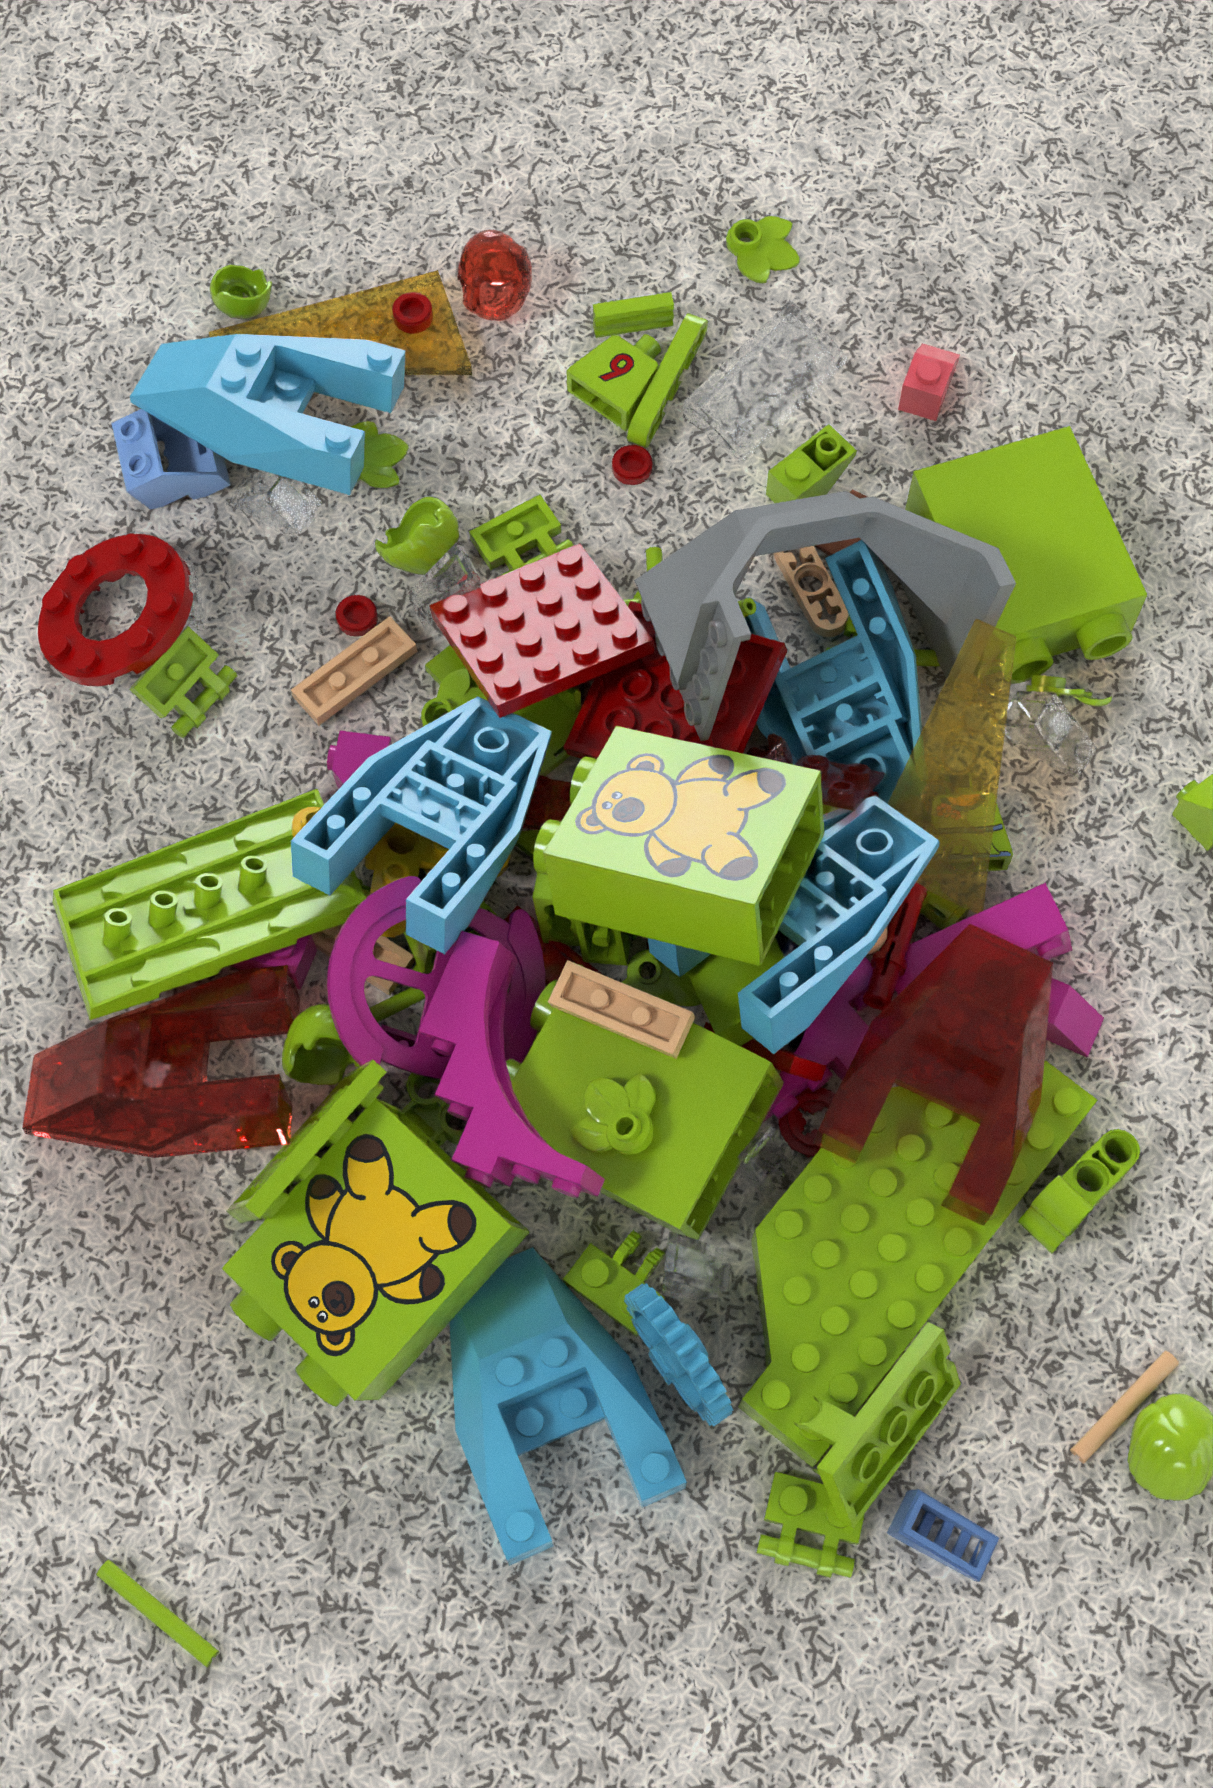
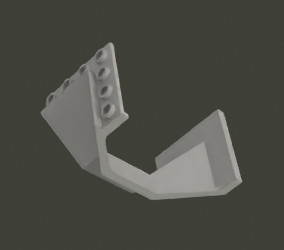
[634,491,1016,741]

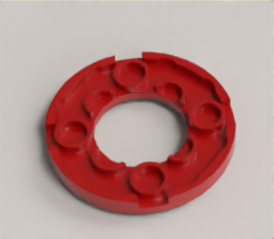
[38,533,193,686]

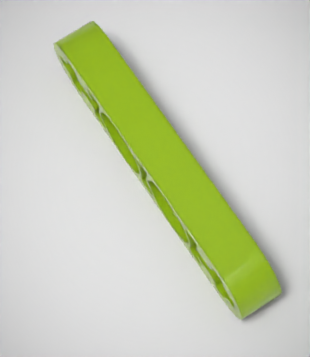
[627,313,708,448]

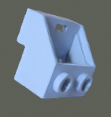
[111,409,231,509]

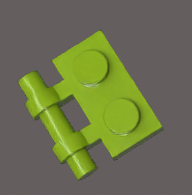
[469,494,574,577]
[129,626,238,738]
[756,1472,865,1578]

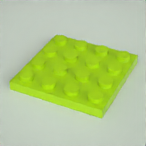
[226,1059,387,1223]

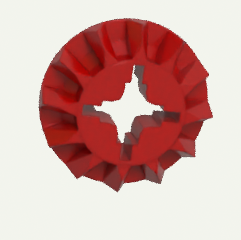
[779,1087,849,1158]

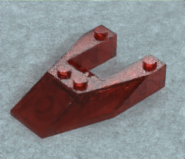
[813,924,1053,1226]
[22,965,300,1158]

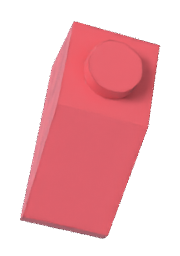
[898,343,960,421]

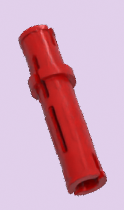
[862,883,927,1010]

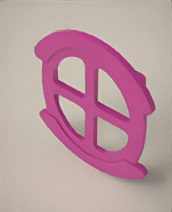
[327,876,545,1079]

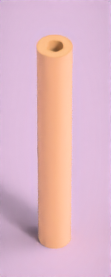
[1070,1351,1179,1464]

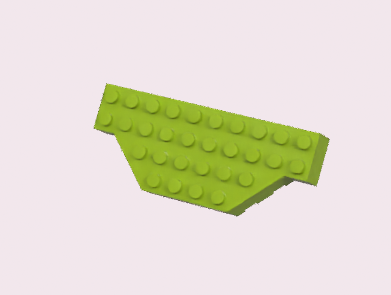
[738,1044,1098,1468]

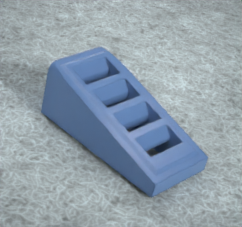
[887,1489,999,1582]

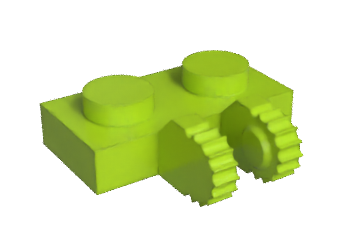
[563,1230,665,1337]

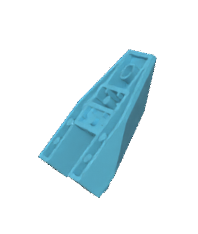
[130,334,406,495]
[745,540,927,808]
[291,696,552,954]
[648,795,939,1054]
[449,1247,687,1566]

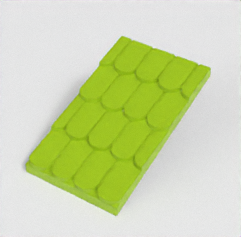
[52,789,366,1020]

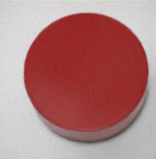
[392,292,433,334]
[612,445,653,485]
[335,595,378,637]

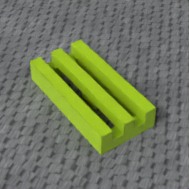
[593,292,674,338]

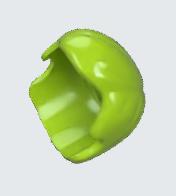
[375,497,459,575]
[282,1004,360,1085]
[1127,1393,1213,1501]

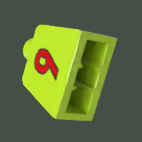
[566,334,661,431]

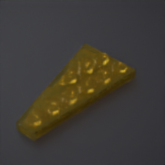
[209,270,472,375]
[888,619,1016,914]

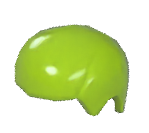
[210,264,272,319]

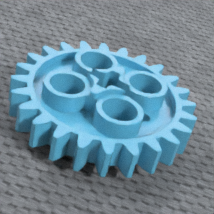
[624,1283,733,1427]

